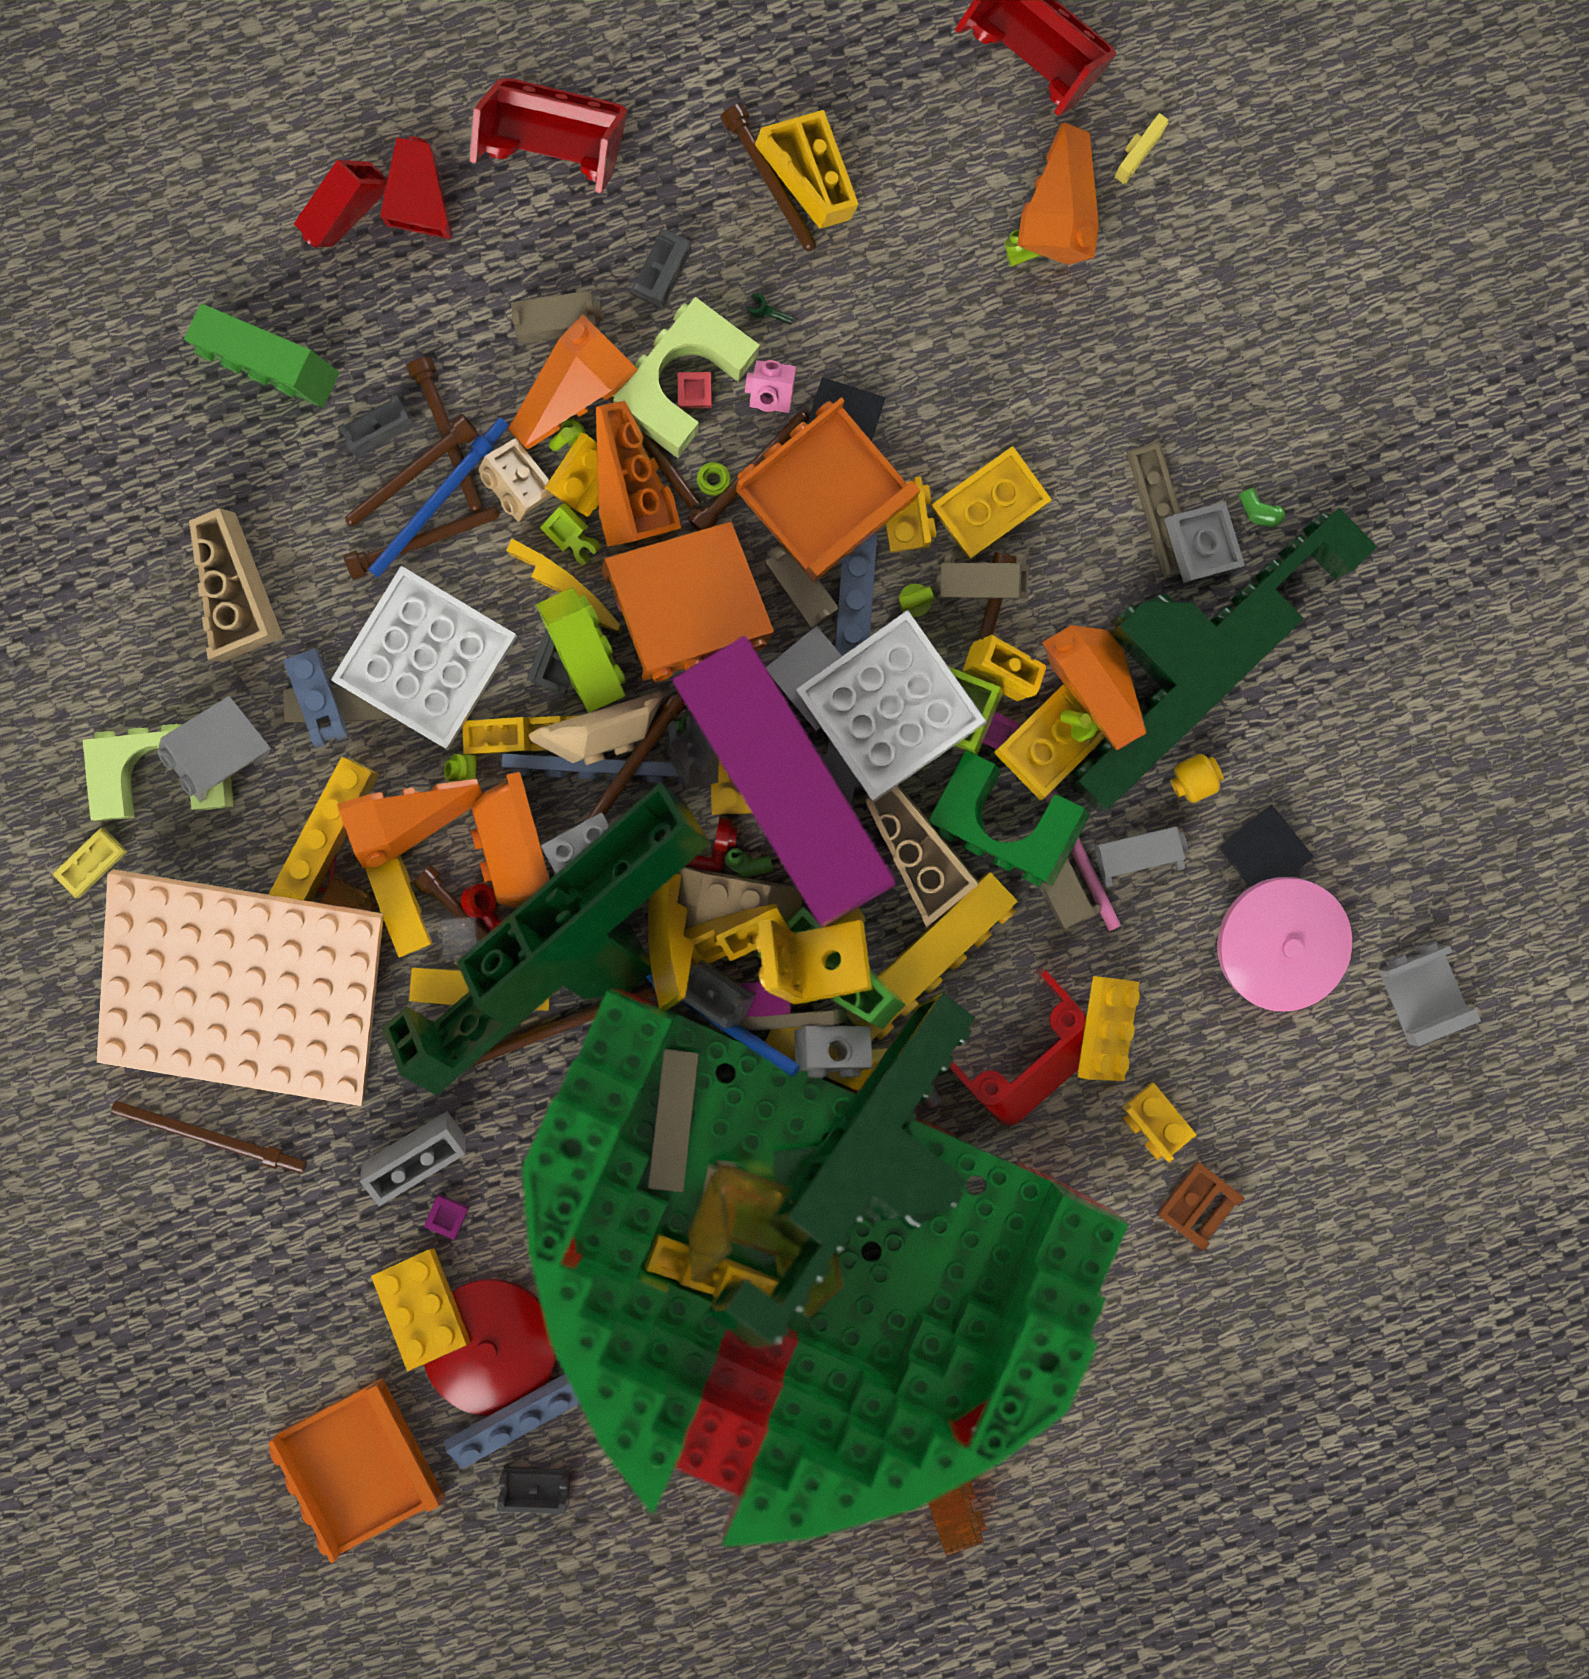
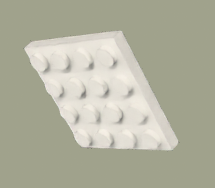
[331,566,518,750]
[796,610,987,802]

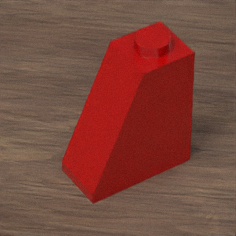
[380,136,453,239]
[293,160,388,248]

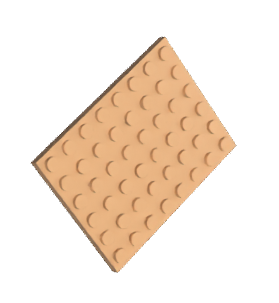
[97,869,384,1106]

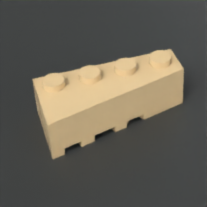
[189,508,283,662]
[865,785,979,927]

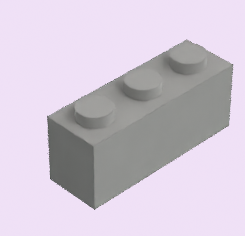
[360,1111,466,1206]

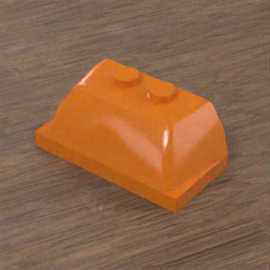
[471,772,550,909]

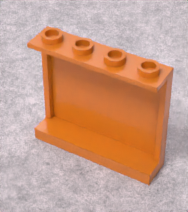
[736,397,920,583]
[601,522,774,682]
[268,1378,445,1563]

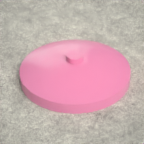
[1217,877,1352,1012]

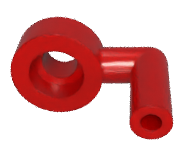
[686,817,738,872]
[461,883,503,932]

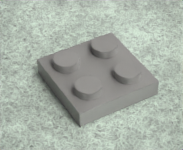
[1164,502,1245,583]

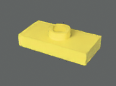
[1115,113,1169,184]
[52,828,127,898]

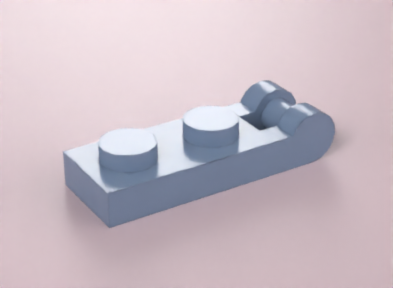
[283,648,348,748]

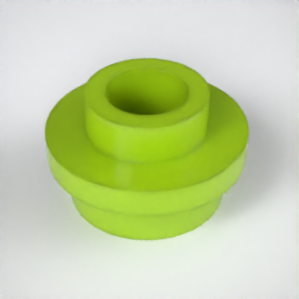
[697,462,730,496]

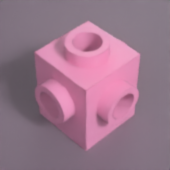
[745,360,796,413]

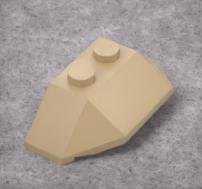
[529,691,663,766]
[677,866,803,929]

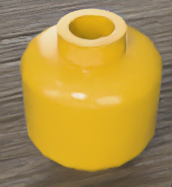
[1170,754,1224,803]

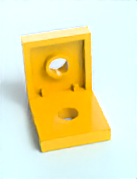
[755,919,872,1005]

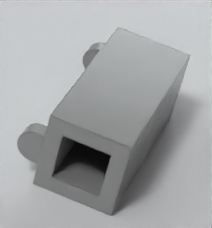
[1094,827,1188,887]

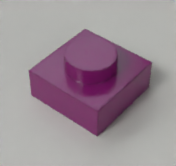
[982,712,1021,750]
[424,1194,470,1240]

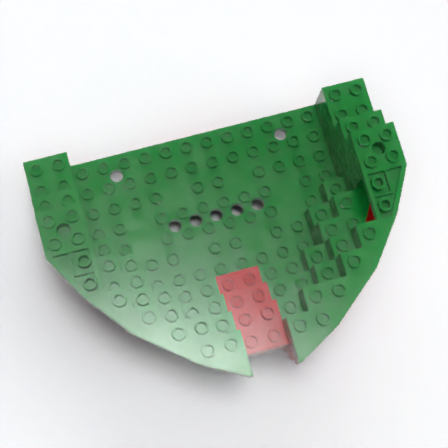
[522,989,1129,1547]

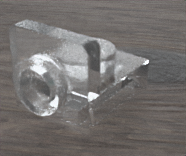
[440,916,478,965]

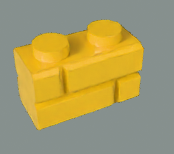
[963,635,1046,701]

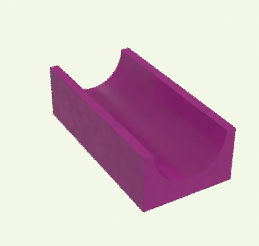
[672,635,896,927]

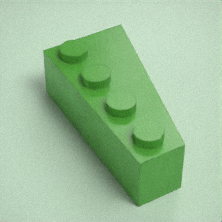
[183,303,340,408]
[757,907,906,1029]

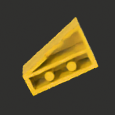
[755,110,859,229]

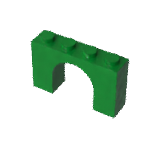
[928,750,1090,887]

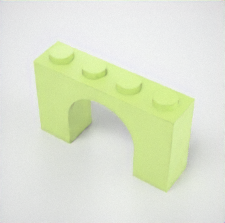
[613,297,760,458]
[82,724,234,821]

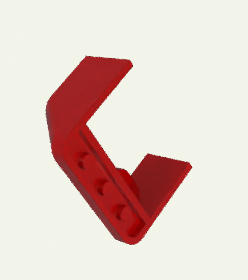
[955,0,1116,116]
[469,78,627,193]
[949,967,1087,1125]

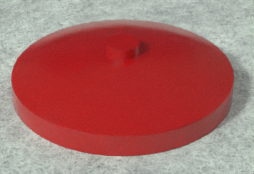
[424,1279,556,1416]

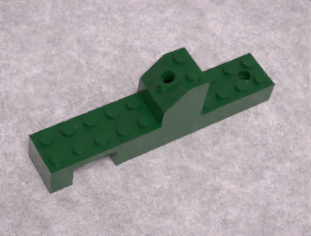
[1070,508,1377,812]
[382,782,711,1096]
[707,992,975,1347]

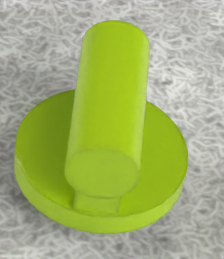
[1004,229,1040,267]
[549,417,586,451]
[898,584,934,618]
[1060,709,1099,742]
[444,754,477,782]

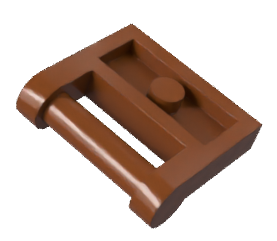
[1156,1160,1245,1251]

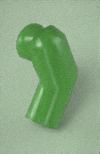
[1238,487,1285,527]
[725,848,773,878]

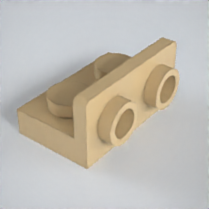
[478,438,554,522]

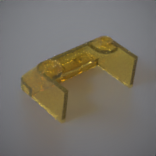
[689,1165,843,1318]

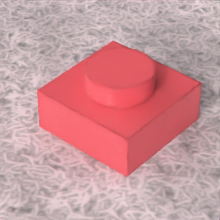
[677,372,712,409]

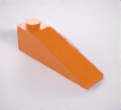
[1017,122,1099,264]
[508,314,638,450]
[596,401,681,547]
[1042,625,1146,750]
[337,778,483,868]

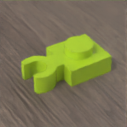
[540,503,601,565]

